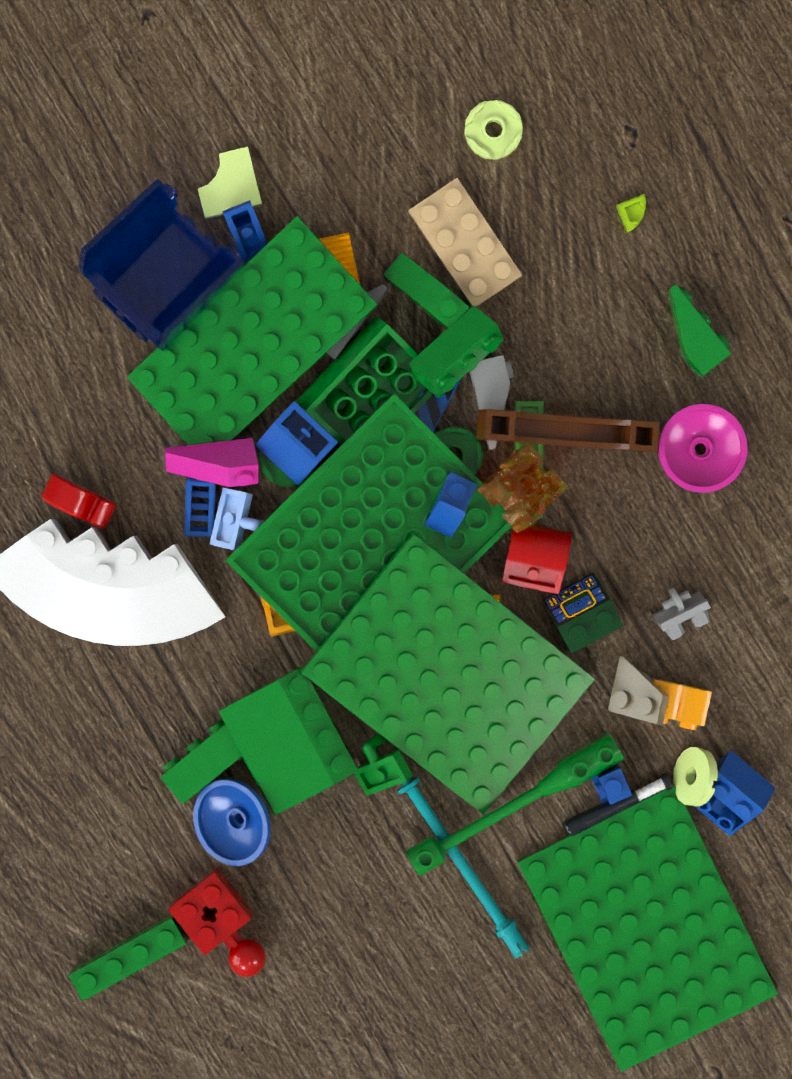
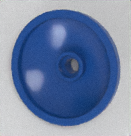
[193,779,271,866]

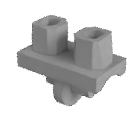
[652,588,711,640]

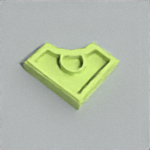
[198,147,262,219]

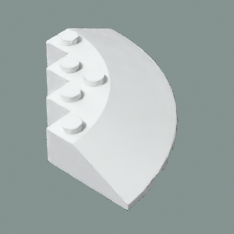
[0,519,226,646]

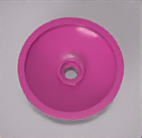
[658,404,747,493]

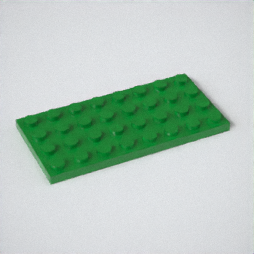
[127,216,378,445]

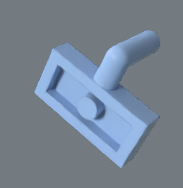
[210,487,264,551]

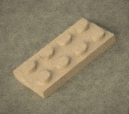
[408,178,522,307]

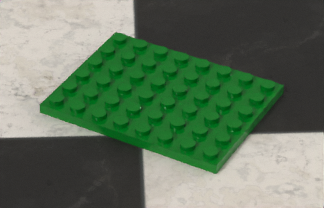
[225,393,518,651]
[301,533,595,815]
[517,784,778,1072]

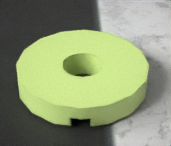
[464,100,523,160]
[673,747,718,807]

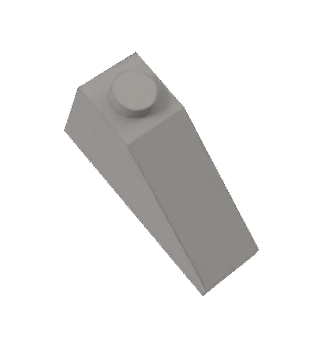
[469,355,514,451]

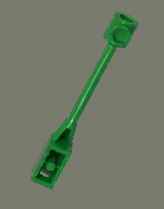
[405,732,624,877]

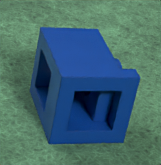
[591,764,632,805]

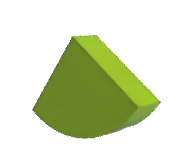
[616,194,646,233]

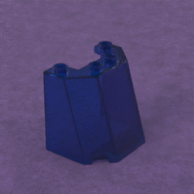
[78,179,244,351]

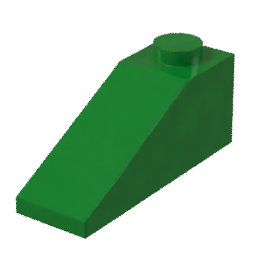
[383,253,469,330]

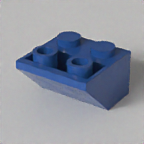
[256,401,338,486]
[695,750,775,836]

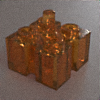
[477,443,568,533]

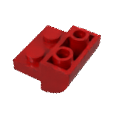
[501,521,572,594]

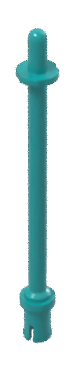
[397,776,530,958]

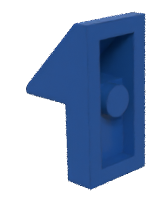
[222,200,268,262]
[424,472,477,538]

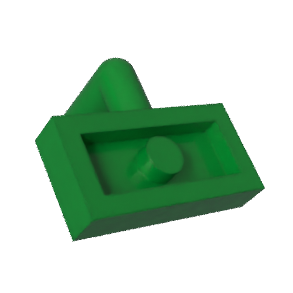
[354,733,413,796]

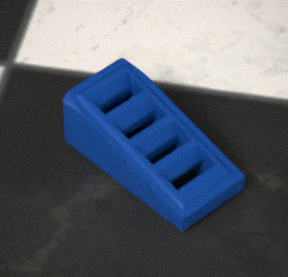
[184,477,216,537]

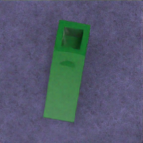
[667,285,731,378]

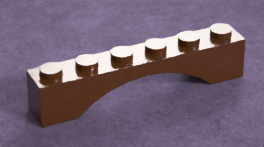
[476,409,660,452]

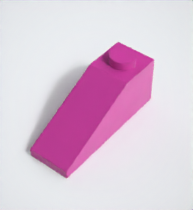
[164,438,258,487]

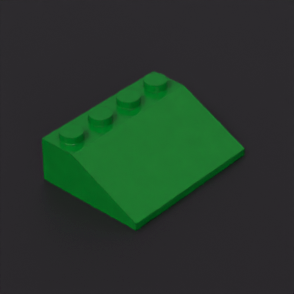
[296,316,433,445]
[218,666,358,816]

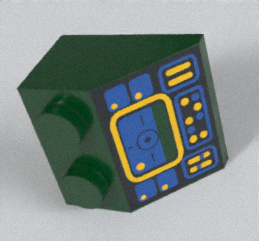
[542,573,624,653]

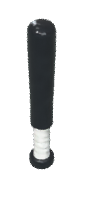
[563,773,673,837]

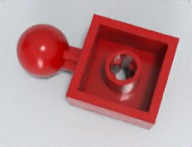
[168,867,266,977]

